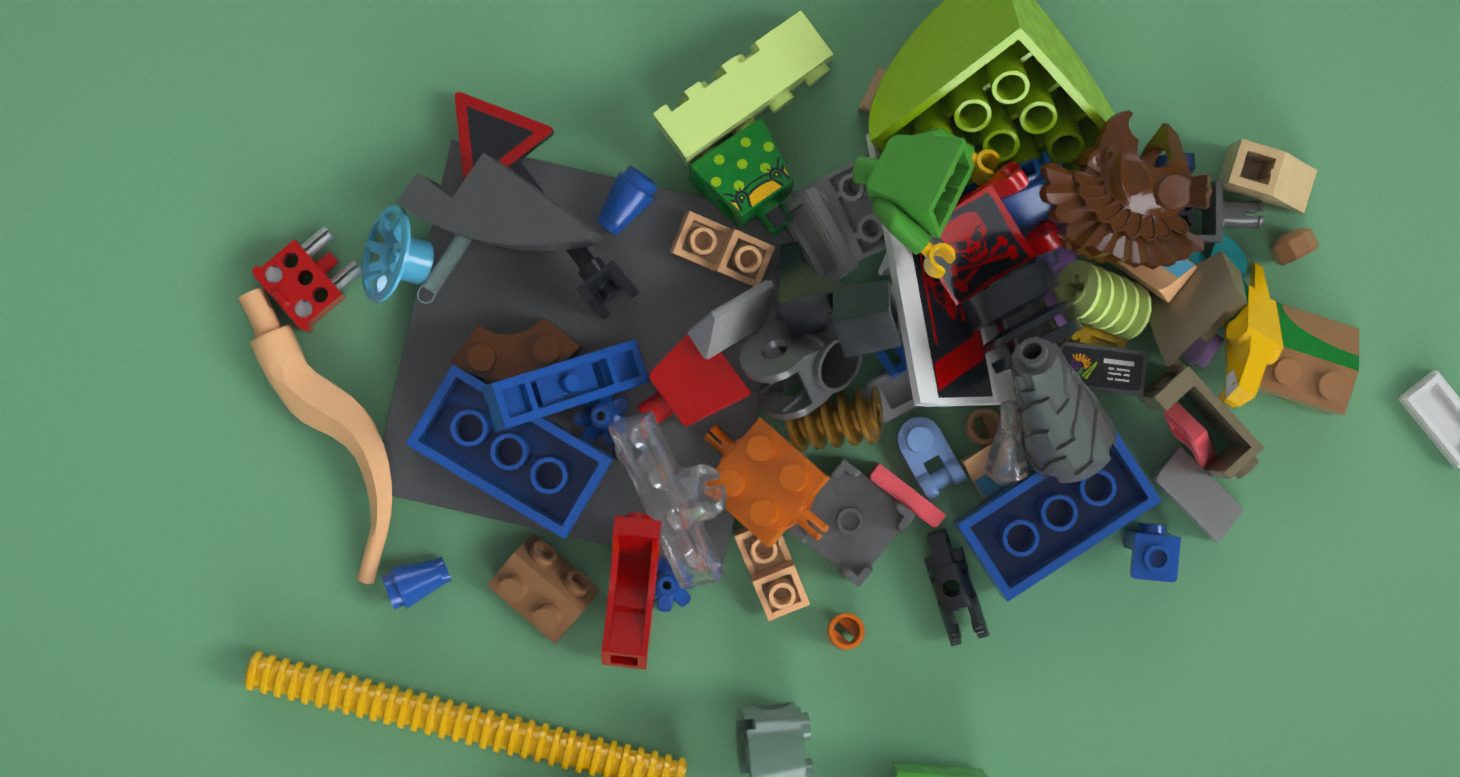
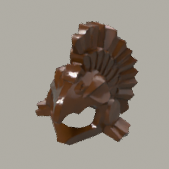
[1038,110,1213,269]

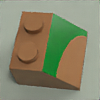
[1258,302,1359,415]

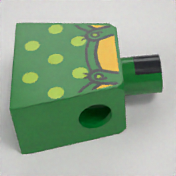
[689,118,794,235]

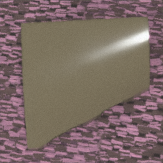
[1148,251,1247,373]

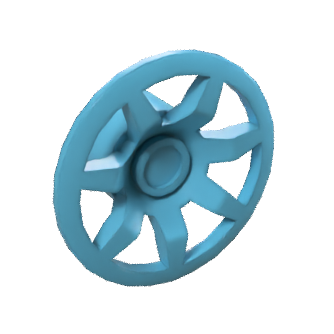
[362,205,434,303]

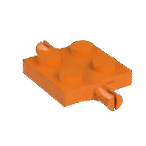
[701,417,830,547]

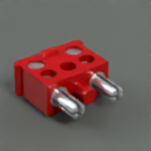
[252,227,363,333]

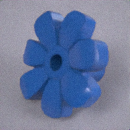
[573,394,631,445]
[654,558,697,612]

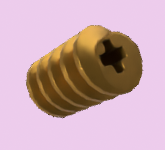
[785,386,883,452]

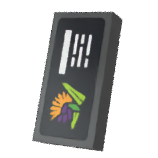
[1060,342,1149,397]

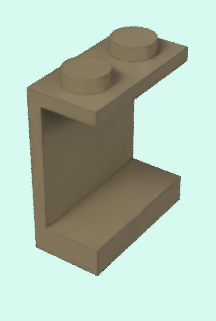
[1137,366,1264,479]

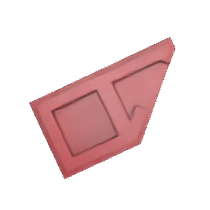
[1163,402,1216,468]
[868,462,946,528]

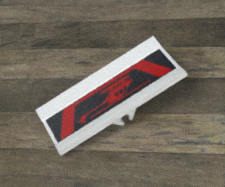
[866,133,1017,407]

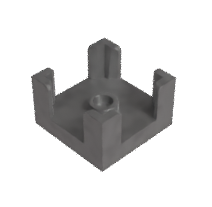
[787,457,916,587]

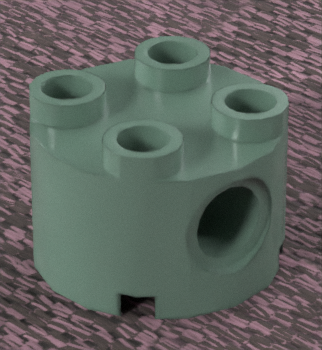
[736,701,815,777]

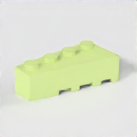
[653,10,834,168]

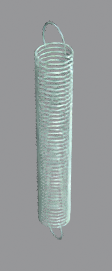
[417,234,472,303]

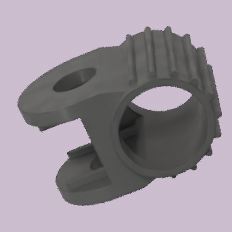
[739,316,864,420]

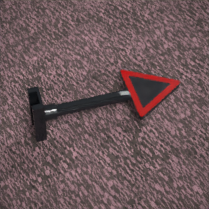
[454,92,639,320]

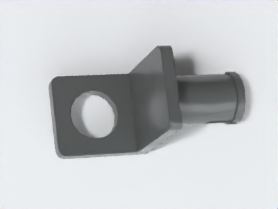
[1196,181,1264,245]

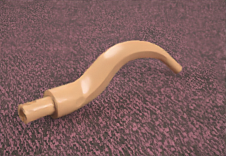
[238,287,392,584]

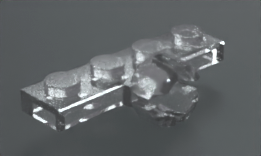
[608,411,727,589]

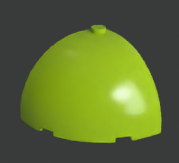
[868,0,1115,186]

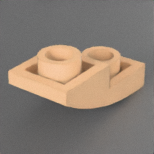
[669,211,775,287]
[733,527,810,621]

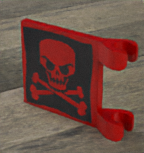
[924,162,1064,306]

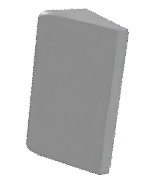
[687,280,775,359]
[1148,446,1244,543]

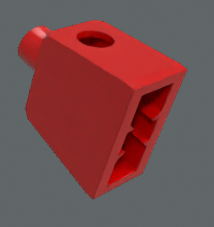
[637,334,751,428]

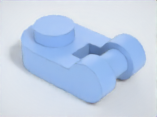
[896,417,967,501]

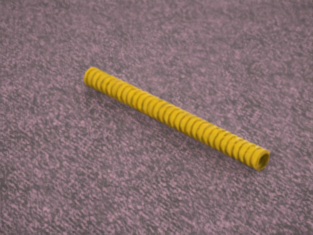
[244,651,688,777]

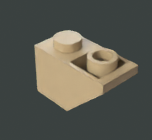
[1218,139,1317,214]

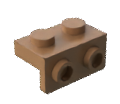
[487,533,599,644]

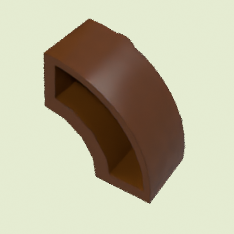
[450,318,583,381]

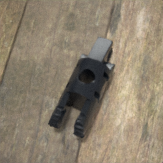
[924,528,990,647]

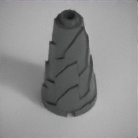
[1010,336,1116,483]

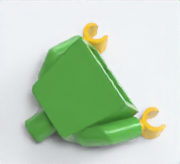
[853,128,1000,278]

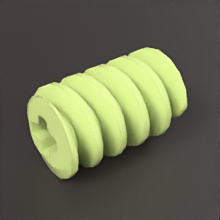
[1054,260,1152,340]

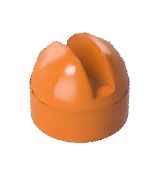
[827,613,865,650]

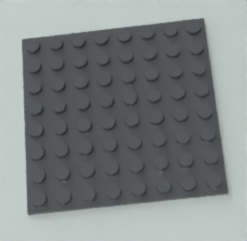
[383,140,795,572]

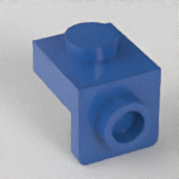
[1124,522,1181,582]

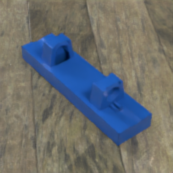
[482,339,649,432]

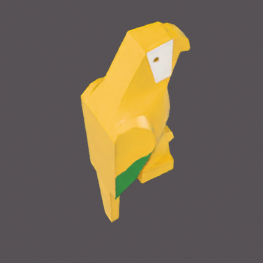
[1218,262,1284,408]

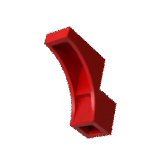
[601,513,661,670]

